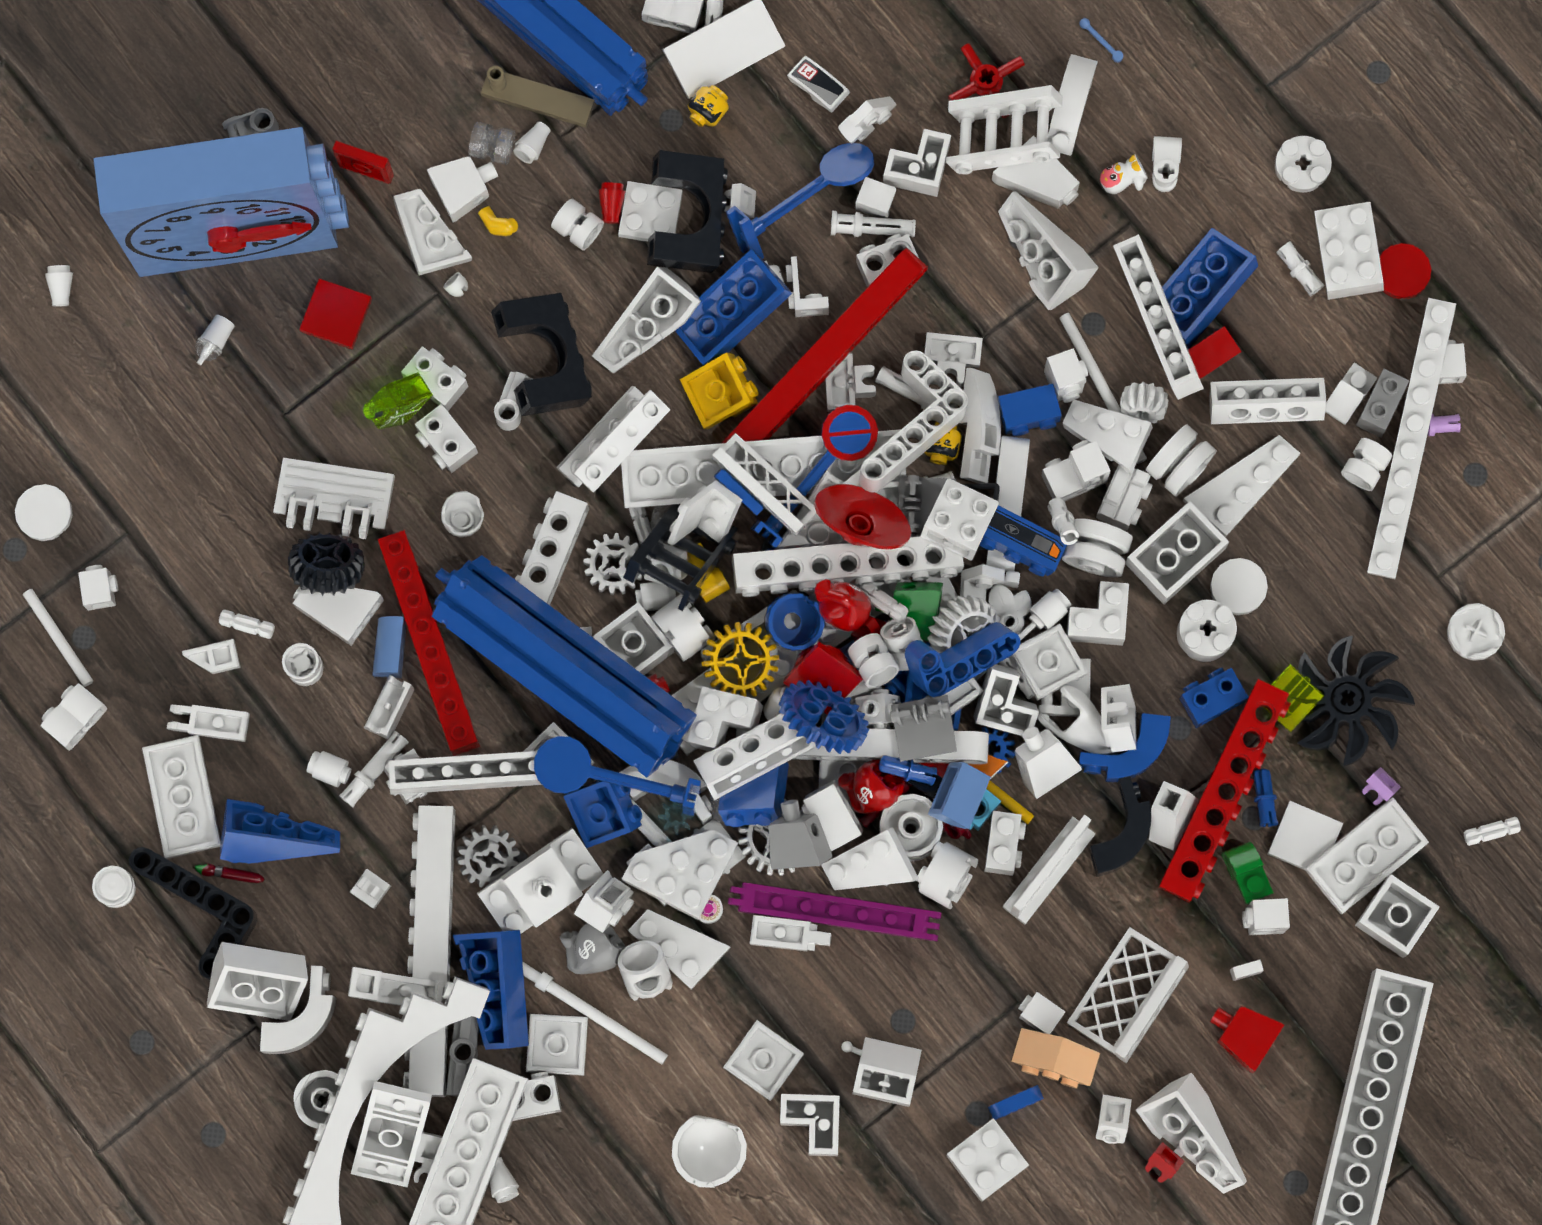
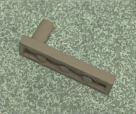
[481,66,595,128]

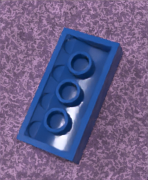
[1162,228,1258,349]
[675,249,792,365]

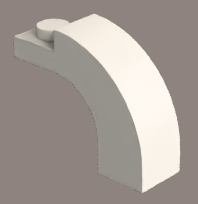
[1048,54,1098,156]
[619,760,714,825]
[260,966,336,1054]

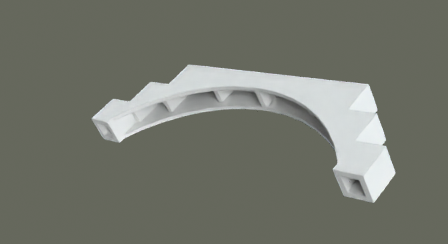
[282,977,490,1225]

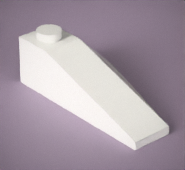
[1136,1073,1247,1194]

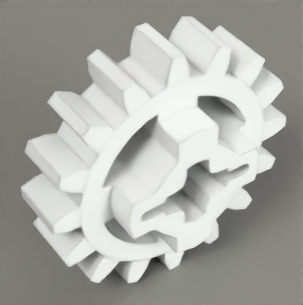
[583,533,642,596]

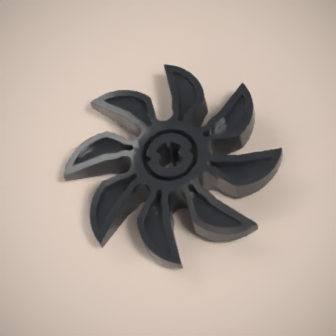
[1287,636,1415,766]

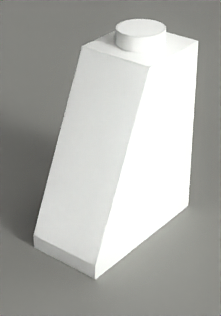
[992,135,1080,209]
[293,587,384,646]

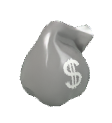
[559,923,626,974]

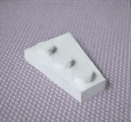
[393,189,472,276]
[1063,400,1153,475]
[821,827,919,890]

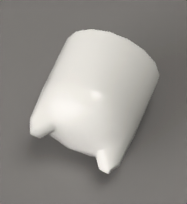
[618,940,673,1001]

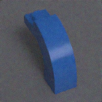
[1078,713,1171,782]

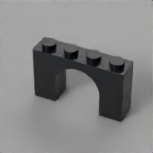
[647,150,728,273]
[491,293,592,417]

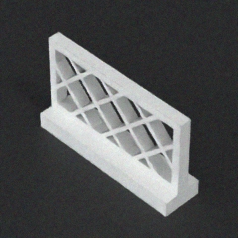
[1002,815,1095,925]
[1067,927,1189,1063]

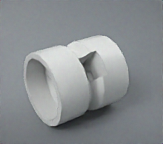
[551,199,604,251]
[1341,438,1393,491]
[880,617,923,671]
[848,633,899,688]
[282,643,324,686]

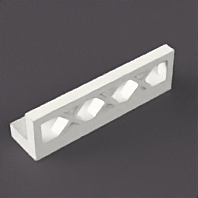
[712,433,817,536]

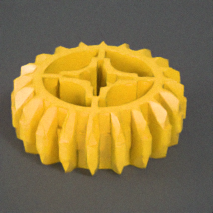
[701,622,779,697]

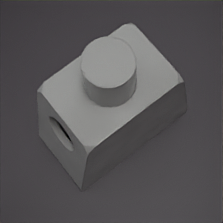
[769,800,832,870]

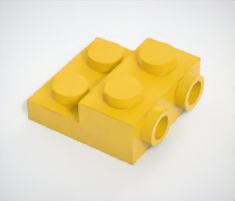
[680,352,759,430]

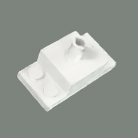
[477,828,603,934]
[351,1081,432,1187]

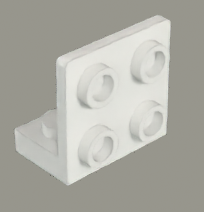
[920,479,999,561]
[667,480,742,546]

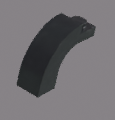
[1089,776,1151,877]

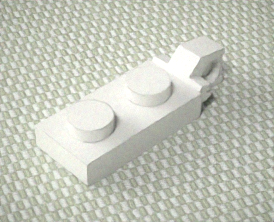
[750,915,832,952]

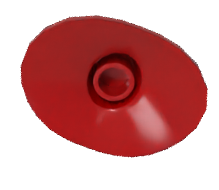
[814,484,911,549]

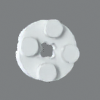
[1275,136,1332,193]

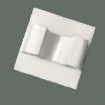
[724,183,756,218]
[350,869,391,909]

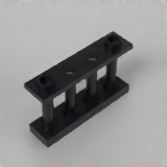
[623,504,738,612]

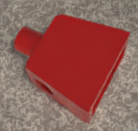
[1210,1006,1284,1073]

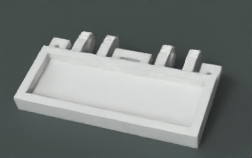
[273,458,395,539]

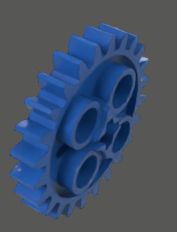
[778,680,869,754]

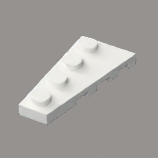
[1183,435,1300,538]

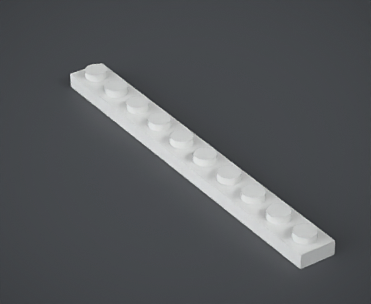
[1367,298,1456,579]

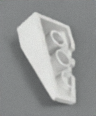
[998,191,1099,310]
[592,267,701,373]

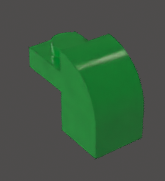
[1221,842,1273,905]

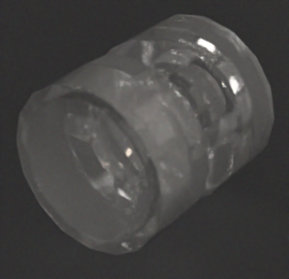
[468,122,516,165]

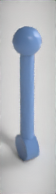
[1079,18,1123,63]

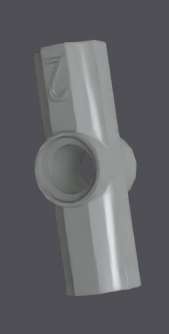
[446,1016,479,1097]

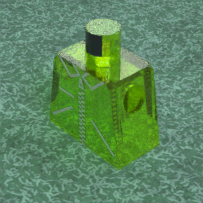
[363,372,433,429]

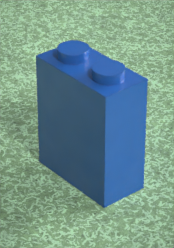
[718,762,789,827]

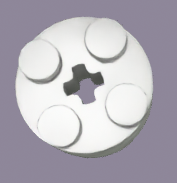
[651,594,716,662]
[1177,600,1237,662]
[916,841,978,909]
[294,1070,339,1129]

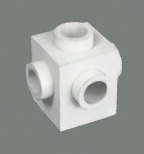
[856,689,901,729]

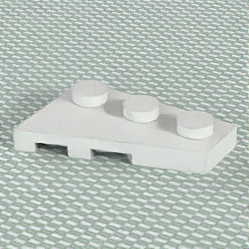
[628,909,731,990]

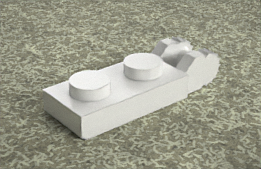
[167,705,250,742]

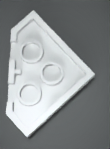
[622,830,738,920]

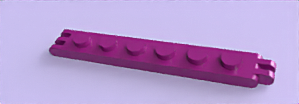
[728,883,942,942]

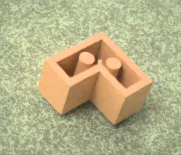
[1011,1028,1100,1088]

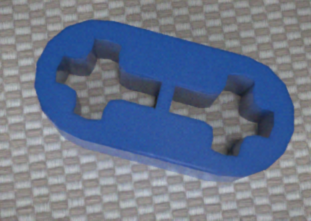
[988,1085,1044,1120]

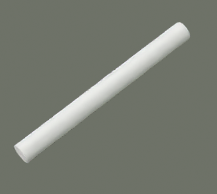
[23,589,93,687]

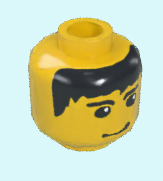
[688,85,729,127]
[924,422,962,465]

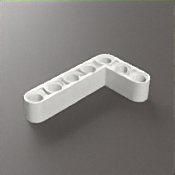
[859,350,968,492]

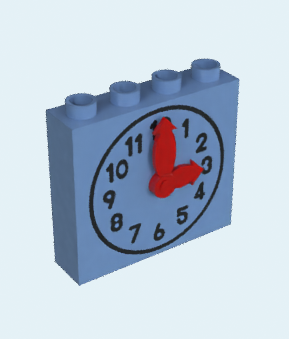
[93,127,349,277]

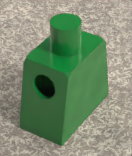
[875,582,943,642]

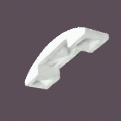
[348,967,447,1006]

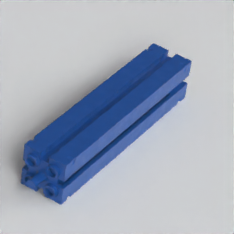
[477,0,648,116]
[431,555,697,778]

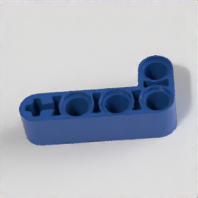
[905,622,1020,697]

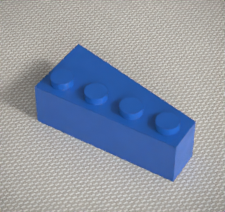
[453,930,529,1050]

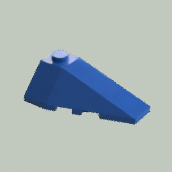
[220,799,340,864]

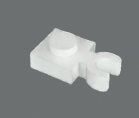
[414,1132,443,1183]

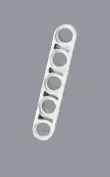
[986,436,1030,573]

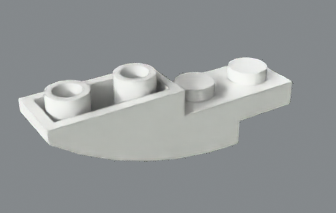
[959,368,1001,484]

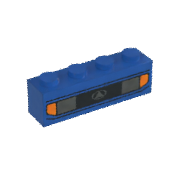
[979,505,1067,576]

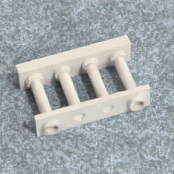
[946,85,1062,174]
[556,386,670,493]

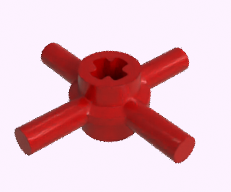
[948,43,1025,118]

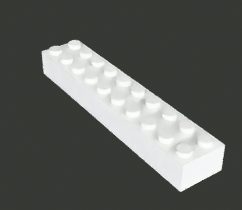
[1312,968,1434,1225]

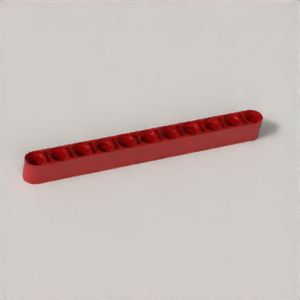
[722,248,928,443]

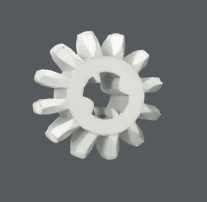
[1120,382,1169,423]

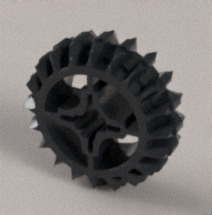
[288,532,365,596]

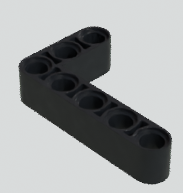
[129,847,258,980]

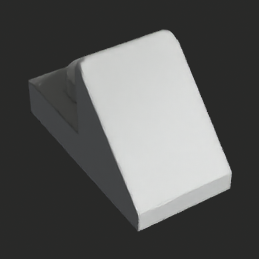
[1325,362,1377,425]

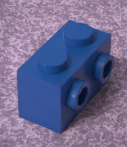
[998,384,1062,436]
[1179,667,1249,728]

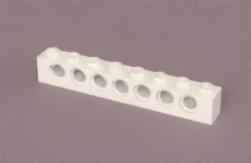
[732,537,964,597]

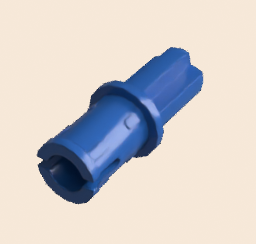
[879,755,937,786]
[1253,769,1278,827]

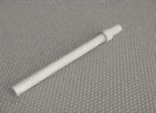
[1059,313,1147,464]
[523,962,668,1065]

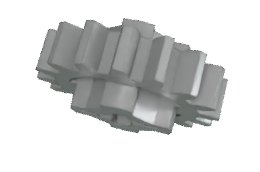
[456,825,520,888]

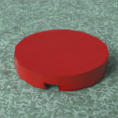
[1379,243,1431,299]

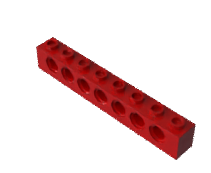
[378,530,480,756]
[1158,679,1291,903]

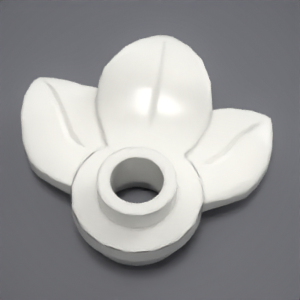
[988,584,1032,635]

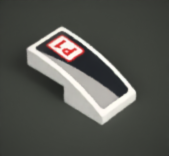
[787,56,850,112]

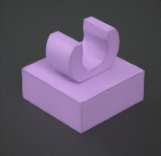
[1362,767,1401,805]

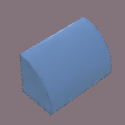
[373,616,407,679]
[928,762,991,829]

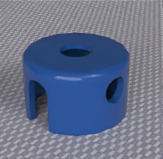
[764,593,825,650]

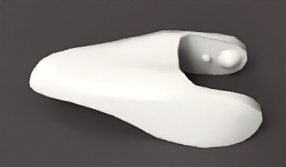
[1037,685,1120,755]

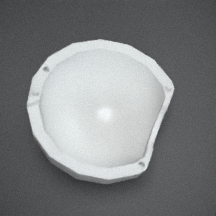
[672,1115,747,1188]

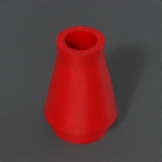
[598,182,626,224]

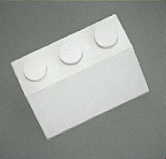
[207,942,308,1021]

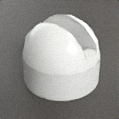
[443,272,468,297]

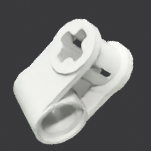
[1152,136,1182,192]

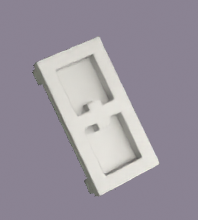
[364,675,415,739]

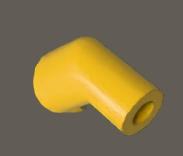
[478,206,518,236]

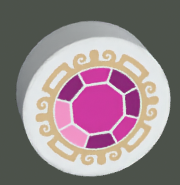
[699,895,723,924]

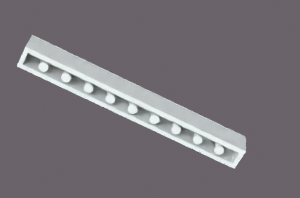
[403,806,456,1097]

